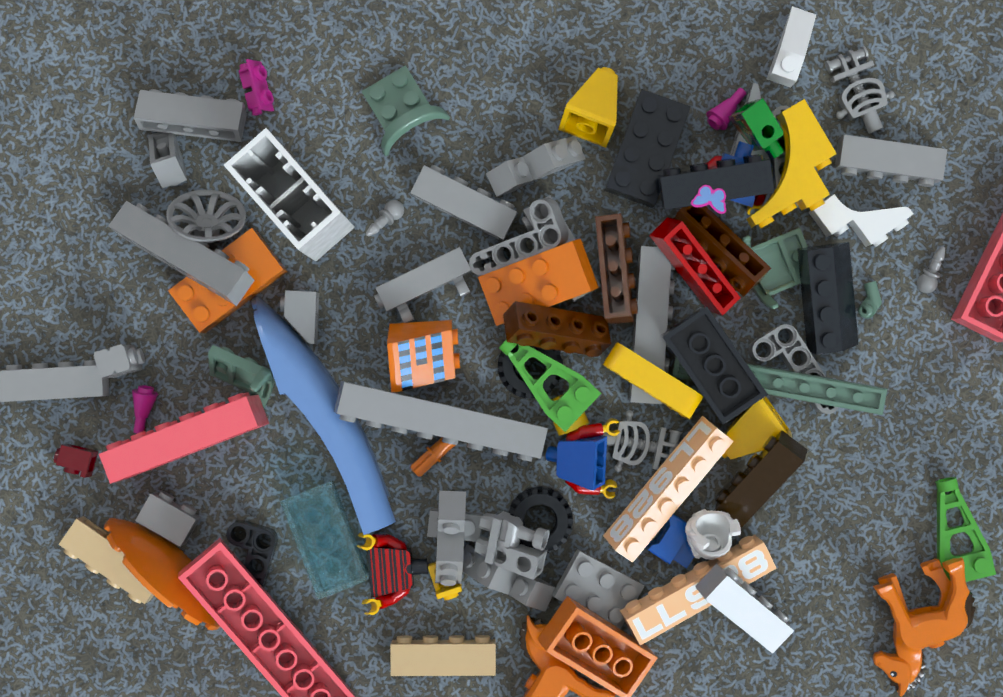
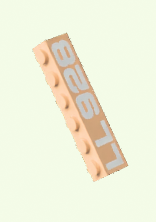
[603,416,734,562]
[620,535,777,645]

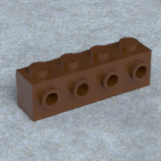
[673,206,771,297]
[595,213,638,325]
[503,301,611,357]

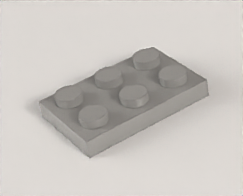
[552,549,644,629]

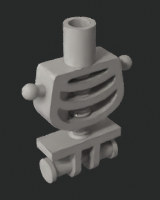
[825,46,895,134]
[603,410,683,472]

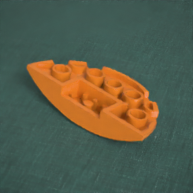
[104,518,221,630]

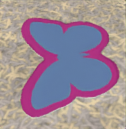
[691,185,726,214]

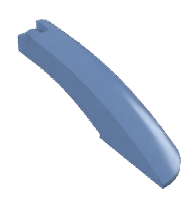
[252,296,396,535]

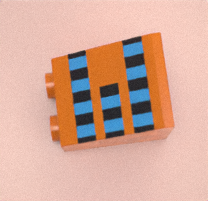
[387,320,460,393]

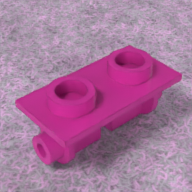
[238,59,274,116]

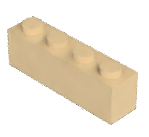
[59,516,154,604]
[390,635,496,676]

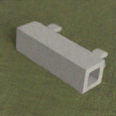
[374,247,472,323]

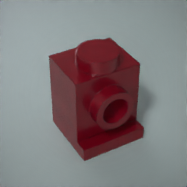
[54,444,98,478]

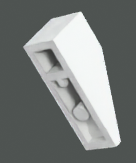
[767,6,816,88]

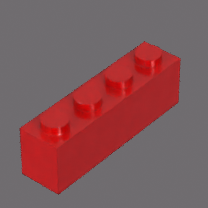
[649,217,741,316]

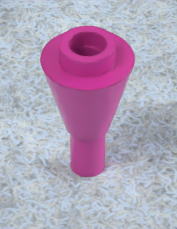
[706,88,747,130]
[132,385,158,434]

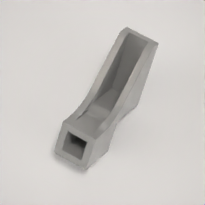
[486,136,586,197]
[435,491,466,586]
[462,544,556,612]

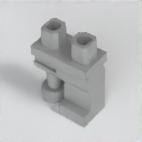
[474,511,549,580]

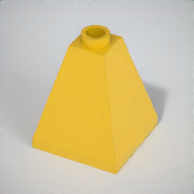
[558,67,618,148]
[722,396,792,460]

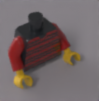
[357,533,428,615]

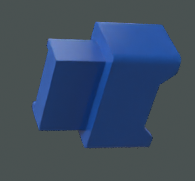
[645,514,694,568]

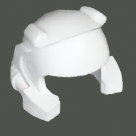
[685,509,741,560]

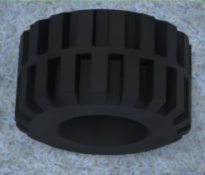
[498,344,563,399]
[508,486,573,553]

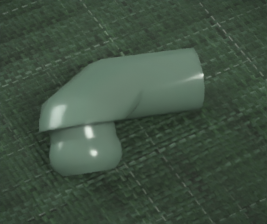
[858,281,882,319]

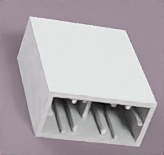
[224,128,355,261]

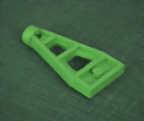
[499,340,601,432]
[935,477,996,582]

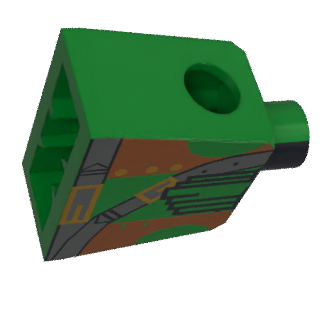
[729,98,784,160]

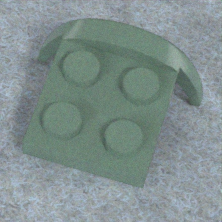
[361,65,450,156]
[742,228,808,309]
[208,345,275,408]

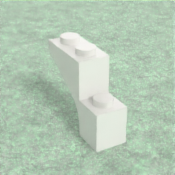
[808,194,913,247]

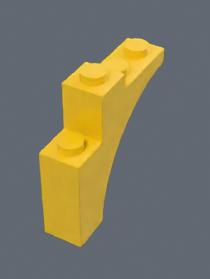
[746,99,837,229]

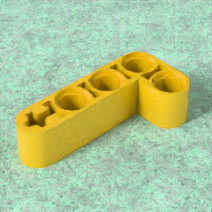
[603,342,704,419]

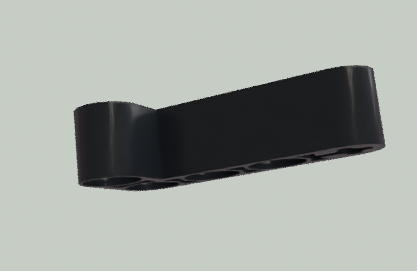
[226,520,278,588]

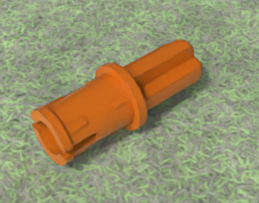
[410,437,456,477]

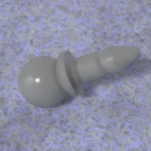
[366,200,404,236]
[917,246,945,293]

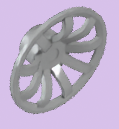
[166,190,246,244]

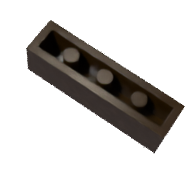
[715,431,808,528]

